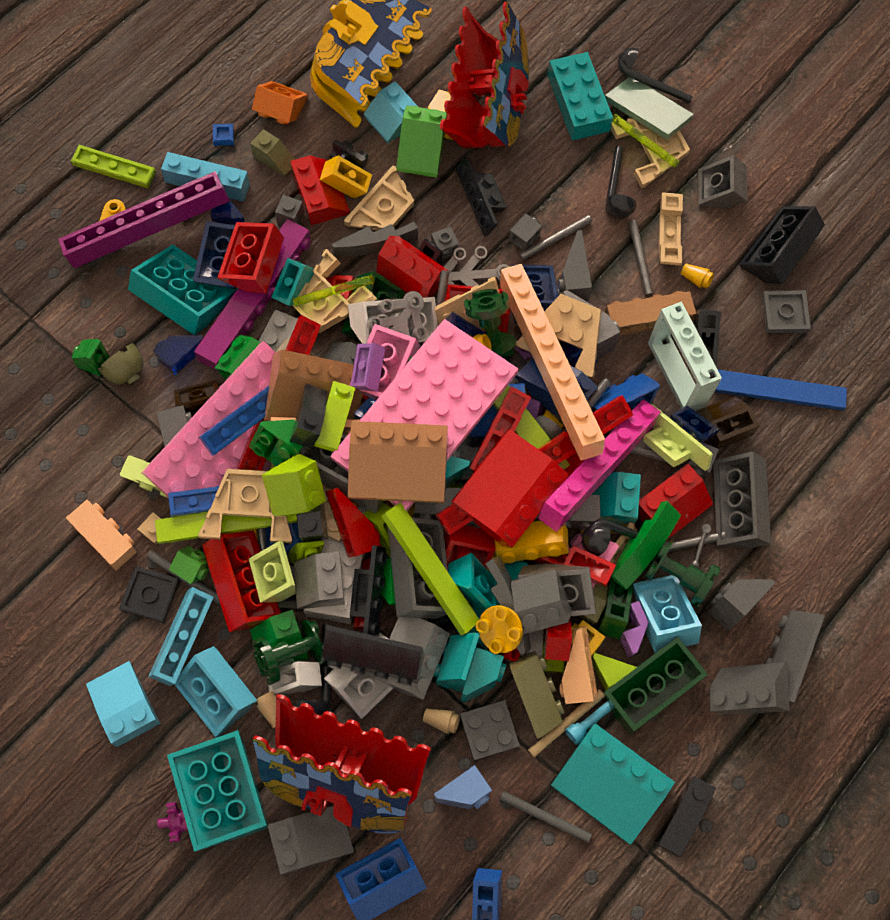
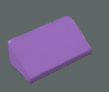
[350,343,385,391]

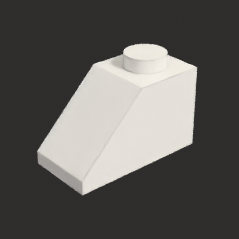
[268,661,322,696]

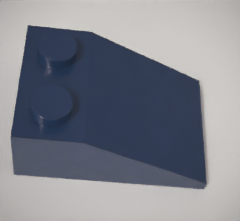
[193,221,236,289]
[511,265,559,323]
[515,358,598,424]

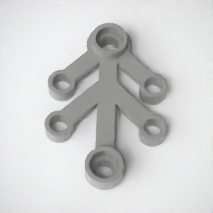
[444,246,509,287]
[367,291,427,340]

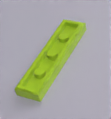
[71,145,156,189]

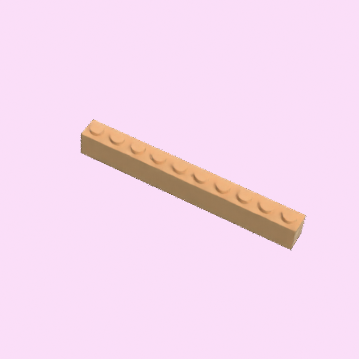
[500,264,605,460]

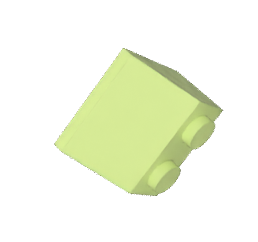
[249,541,296,603]

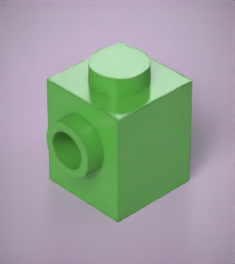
[169,546,209,584]

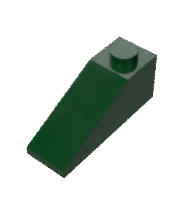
[597,577,634,640]

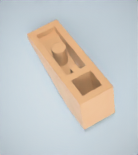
[560,626,598,704]

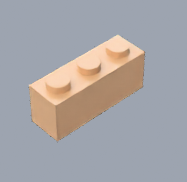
[66,500,137,571]

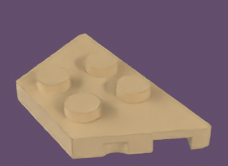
[344,165,414,231]

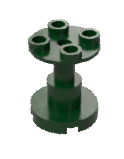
[464,289,516,357]
[646,540,721,608]
[252,619,324,685]

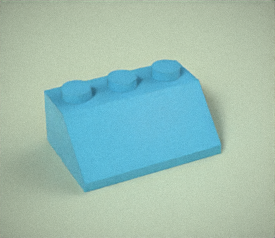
[174,646,257,737]

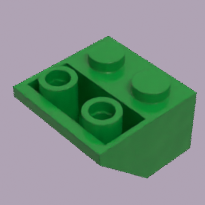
[249,419,304,467]

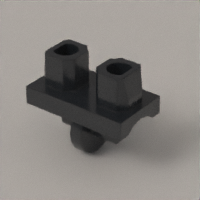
[330,139,369,169]

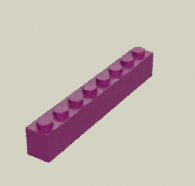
[58,171,229,268]
[194,219,311,372]

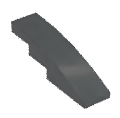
[332,222,418,258]
[486,556,531,655]

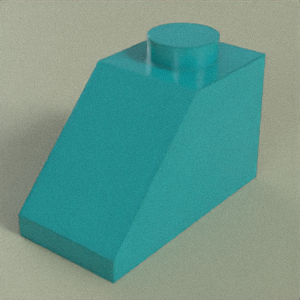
[271,258,314,306]

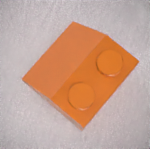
[252,81,309,125]

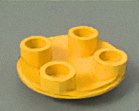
[476,605,523,654]

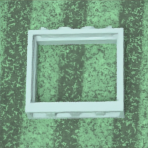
[648,302,722,417]

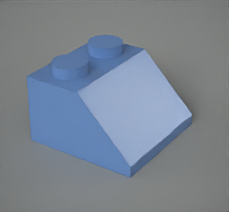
[433,765,492,809]

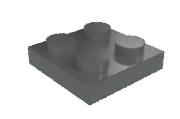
[762,290,811,333]
[460,700,520,761]

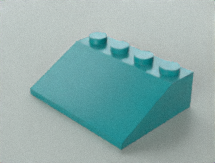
[128,244,238,335]
[551,723,675,845]
[167,730,269,852]

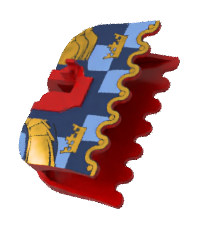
[440,2,529,149]
[253,694,431,834]

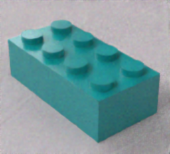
[547,52,613,141]

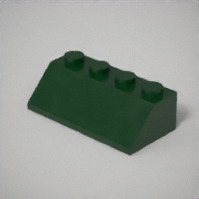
[604,637,708,735]

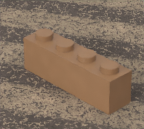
[605,291,696,336]

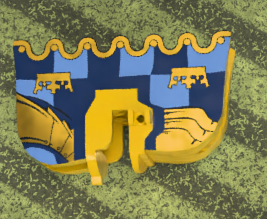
[310,0,432,128]

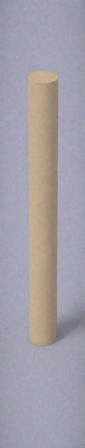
[528,689,605,757]

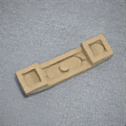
[658,192,683,266]

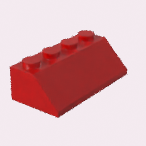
[202,531,281,632]

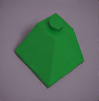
[250,610,309,664]

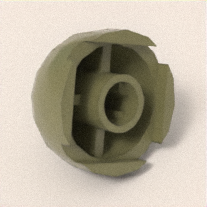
[98,343,144,385]

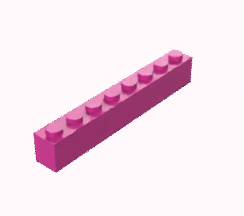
[538,399,661,532]

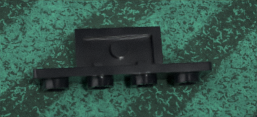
[456,157,507,236]
[350,545,388,637]

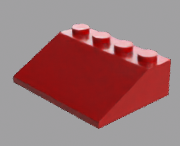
[451,429,569,548]

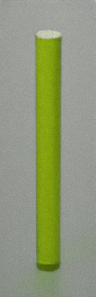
[612,114,680,168]
[293,275,374,306]

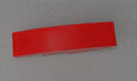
[469,386,531,471]
[532,545,616,586]

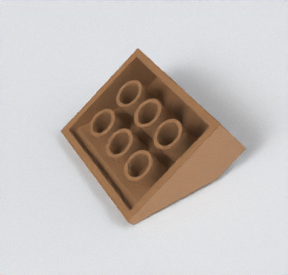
[264,350,363,421]
[348,421,448,503]

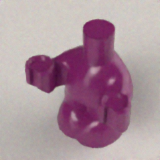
[157,802,188,843]

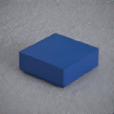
[213,124,234,146]

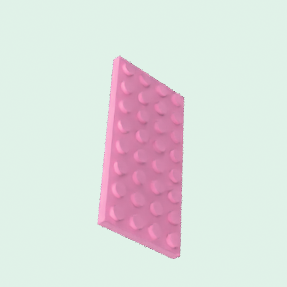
[330,319,518,511]
[141,341,276,498]

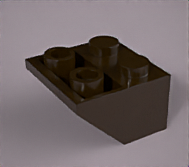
[695,396,760,449]

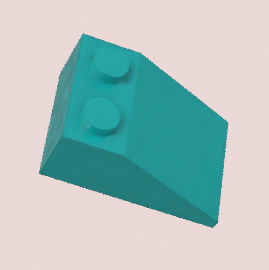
[433,633,480,693]

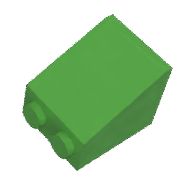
[396,105,447,178]

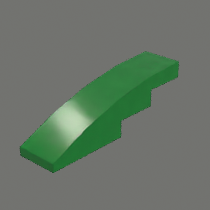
[611,501,681,589]

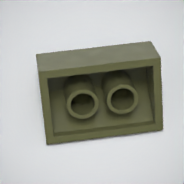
[509,651,564,739]

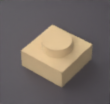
[138,512,161,545]

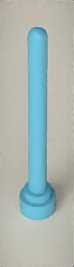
[565,702,611,745]

